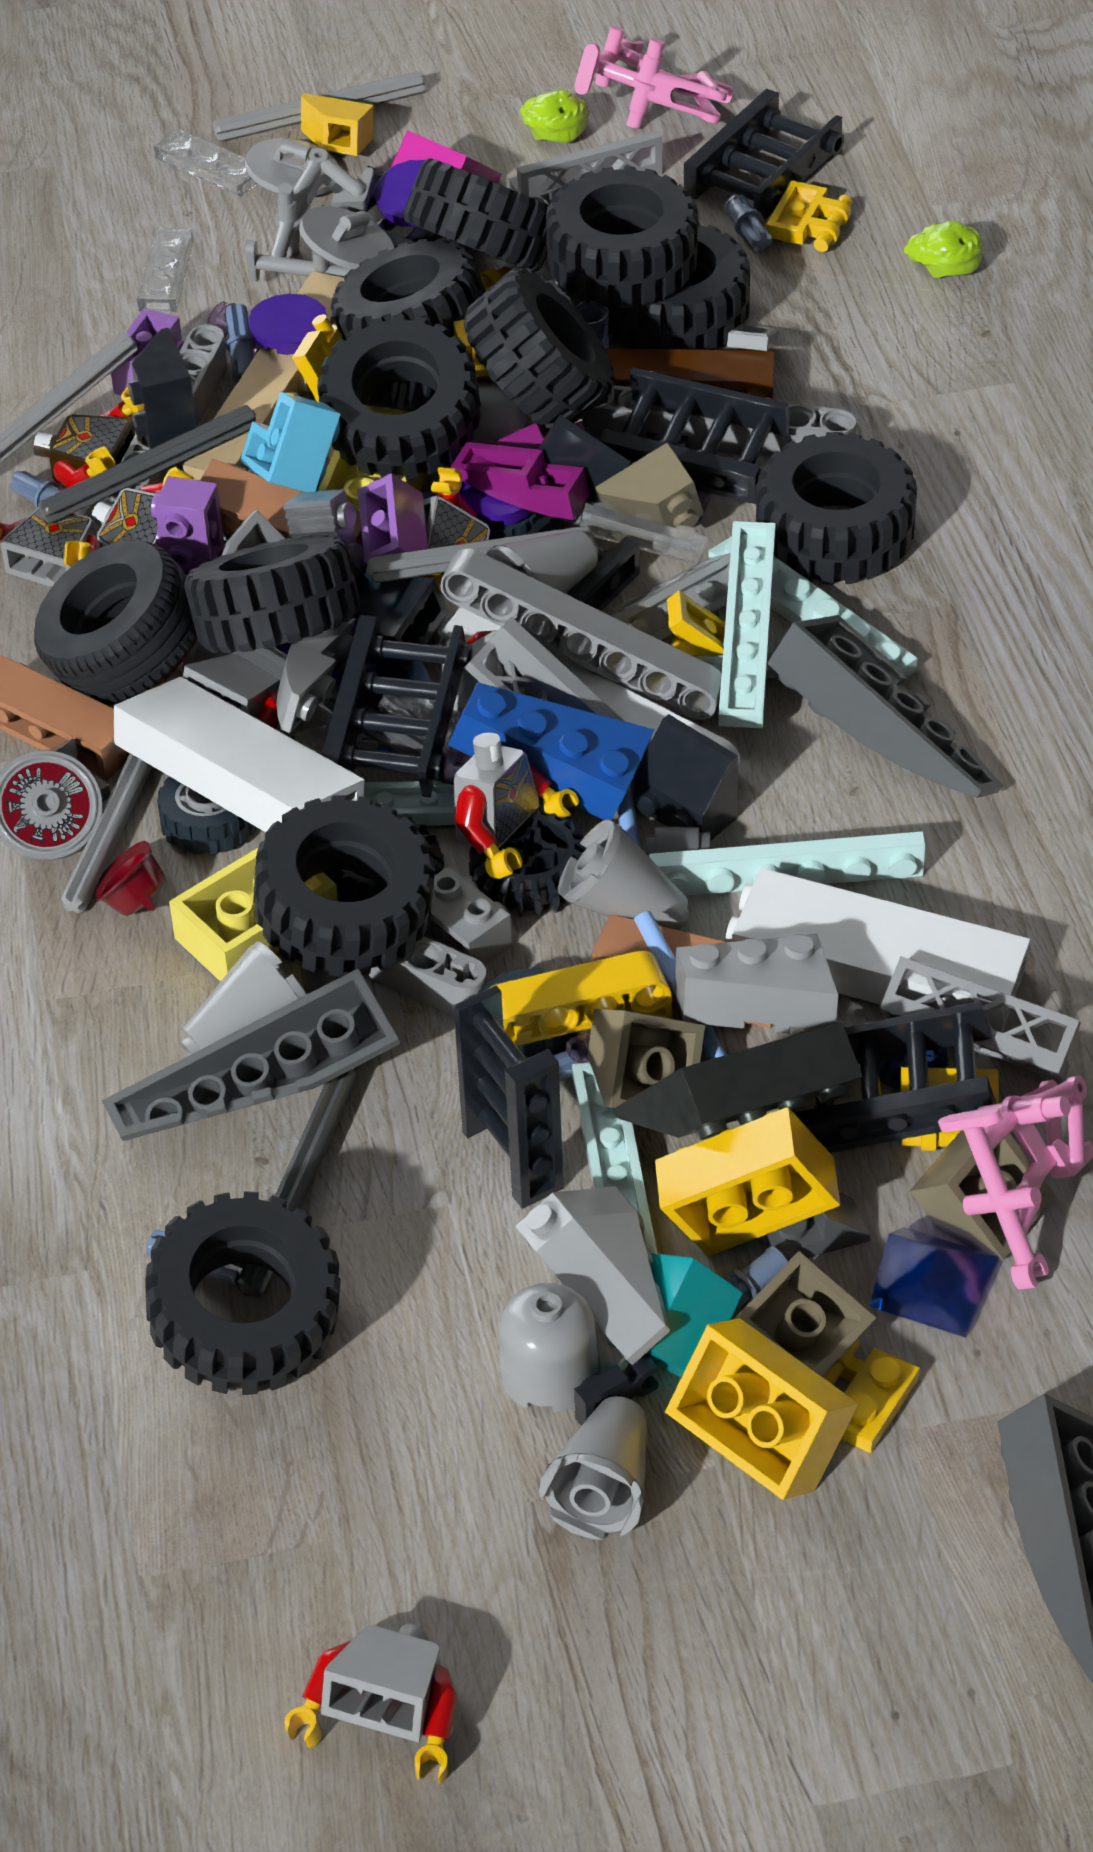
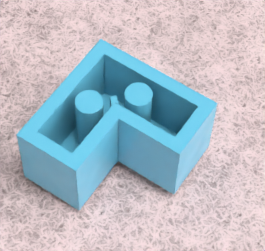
[240,391,341,493]

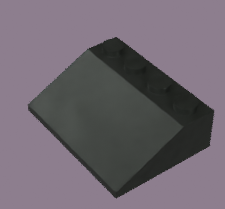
[613,1022,863,1140]

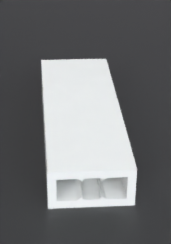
[114,676,364,832]
[725,868,1030,1033]

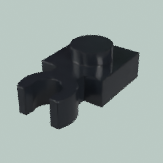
[574,1354,659,1426]

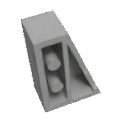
[675,934,838,1034]

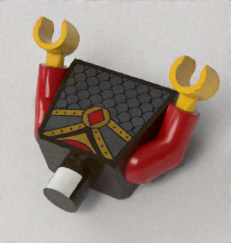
[33,387,138,498]

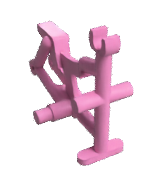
[574,26,734,129]
[938,1076,1093,1290]

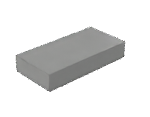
[727,324,779,351]

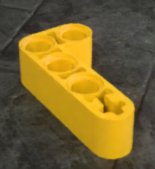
[488,951,672,1046]

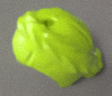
[520,89,590,143]
[904,220,984,278]

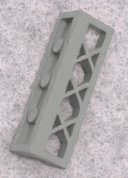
[508,131,662,196]
[580,553,731,655]
[464,617,624,721]
[880,956,1081,1083]

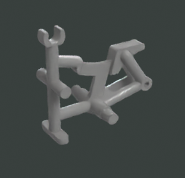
[246,148,374,282]

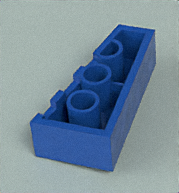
[448,682,655,821]

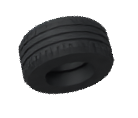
[34,540,197,705]

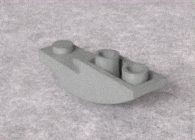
[277,618,356,733]

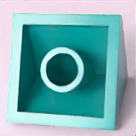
[608,1253,744,1377]

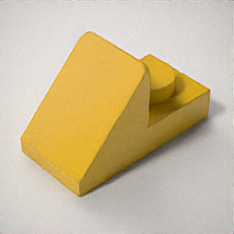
[667,590,725,656]

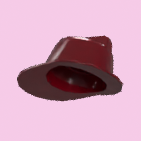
[95,841,166,916]

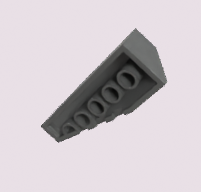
[767,615,1003,798]
[102,969,400,1141]
[997,1394,1093,1682]

